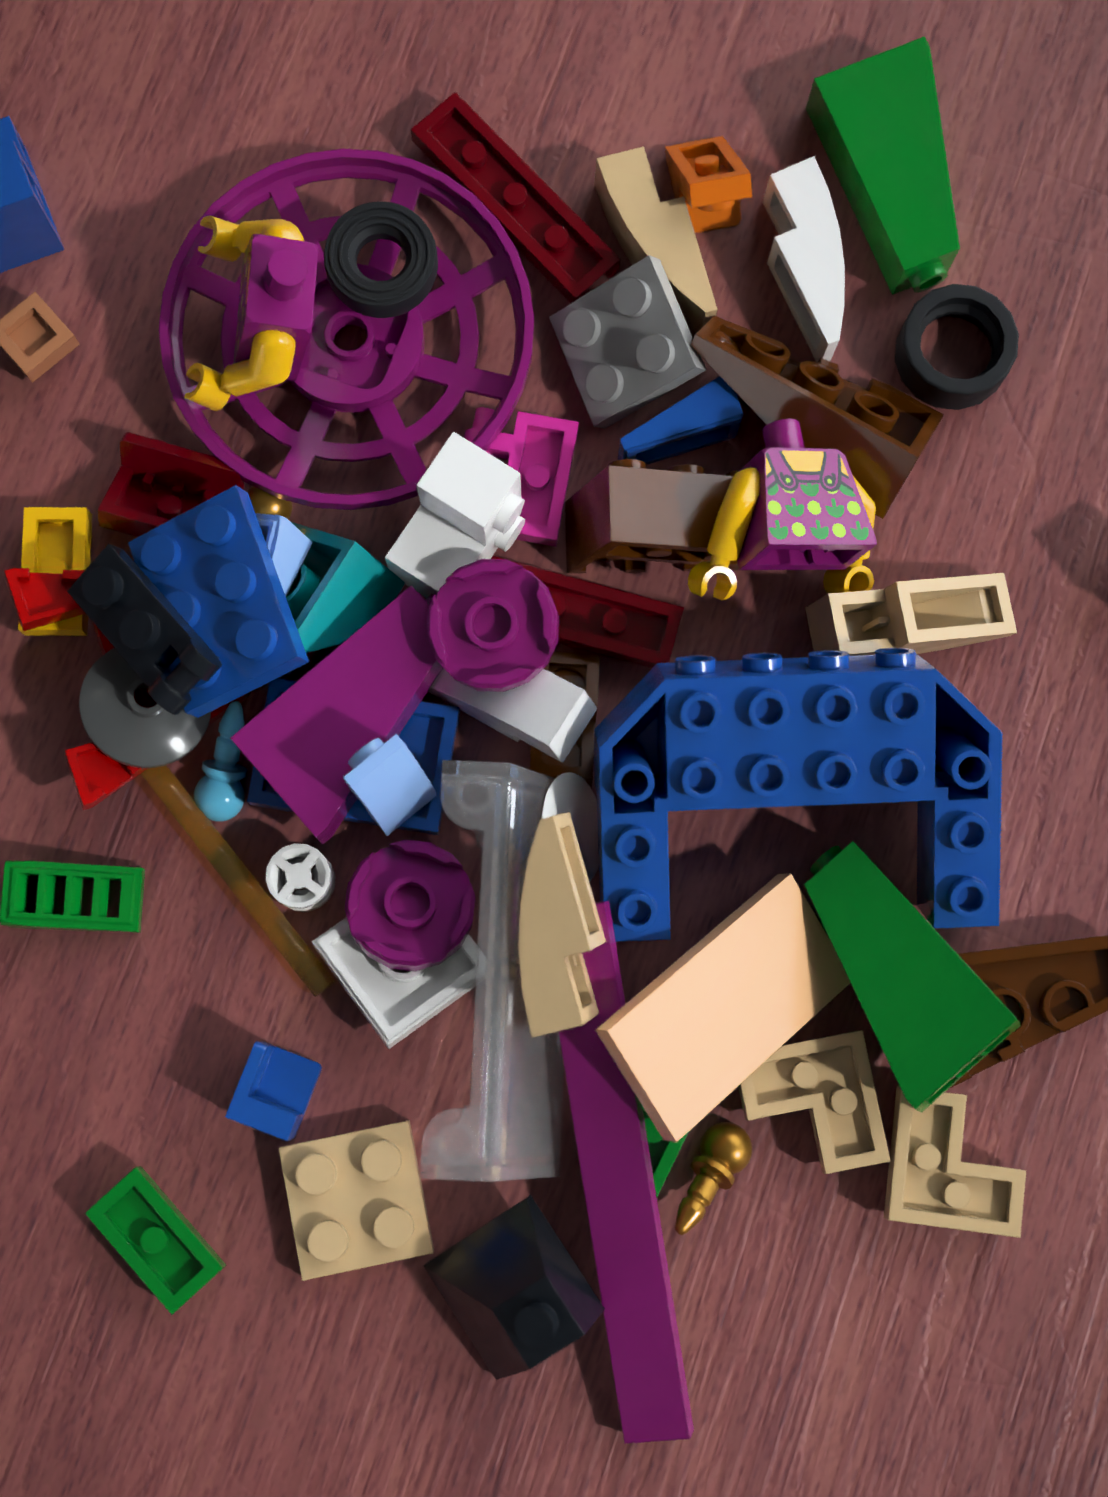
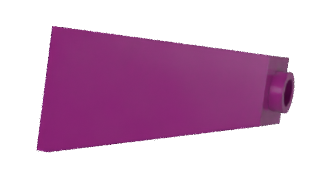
[230,585,443,845]

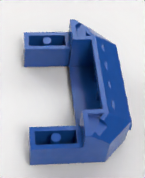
[594,648,1003,942]

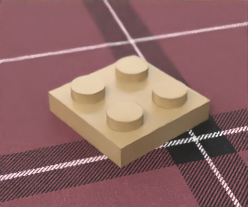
[279,1120,434,1281]

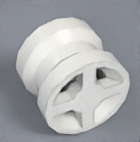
[266,843,336,912]

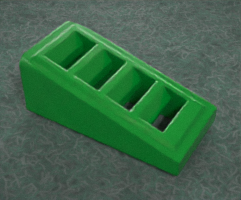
[0,860,145,933]

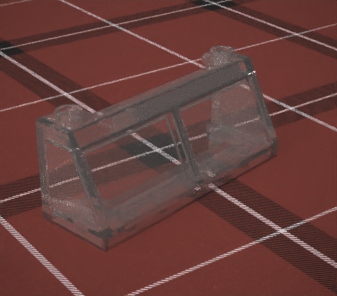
[420,760,564,1182]

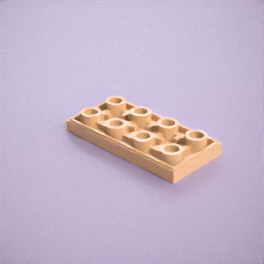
[596,873,851,1142]

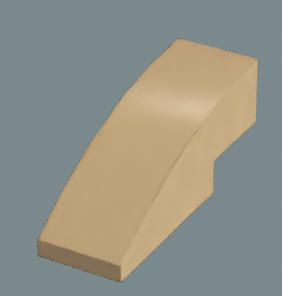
[594,147,718,333]
[805,573,1017,656]
[518,812,606,1038]

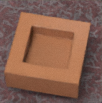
[0,292,80,383]

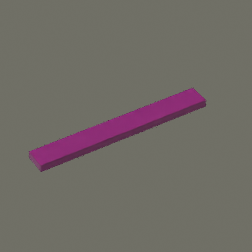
[559,900,694,1444]

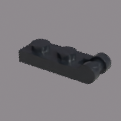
[67,543,222,715]

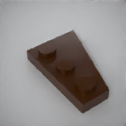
[950,935,1108,1088]

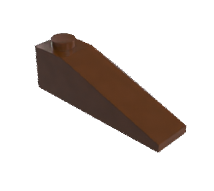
[690,316,944,519]

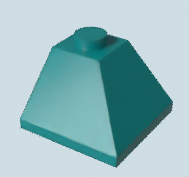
[286,521,405,653]

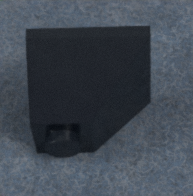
[424,1195,605,1380]

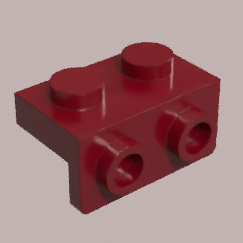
[98,432,244,537]

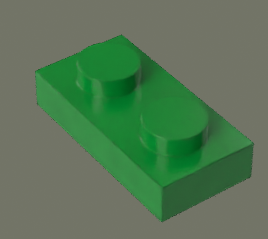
[85,1166,227,1315]

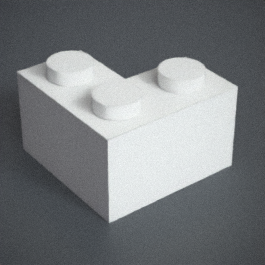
[385,431,525,598]

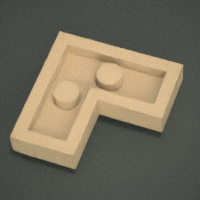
[738,1030,890,1174]
[884,1086,1026,1238]

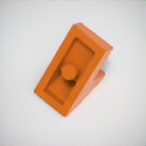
[665,136,752,233]

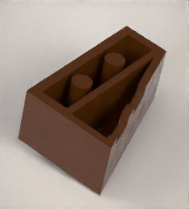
[565,459,739,574]

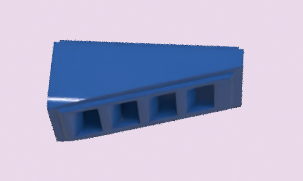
[617,376,743,465]

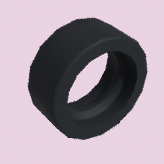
[895,284,1019,410]

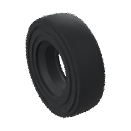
[324,201,438,318]

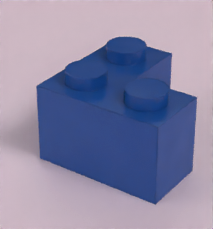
[0,116,65,273]

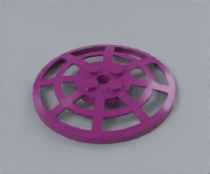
[159,149,534,510]

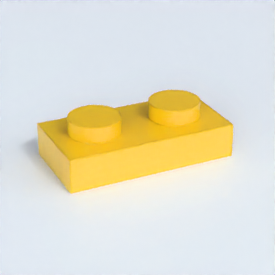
[18,507,92,636]

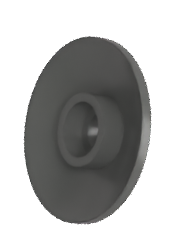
[79,648,211,768]

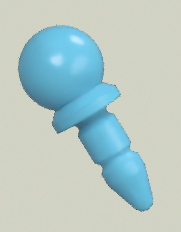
[194,701,247,822]

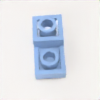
[343,734,436,836]

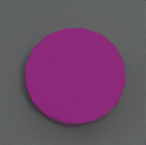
[426,559,559,692]
[345,840,475,971]

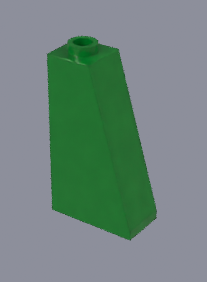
[805,36,960,295]
[804,841,1021,1113]

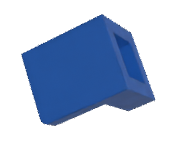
[225,1041,322,1141]

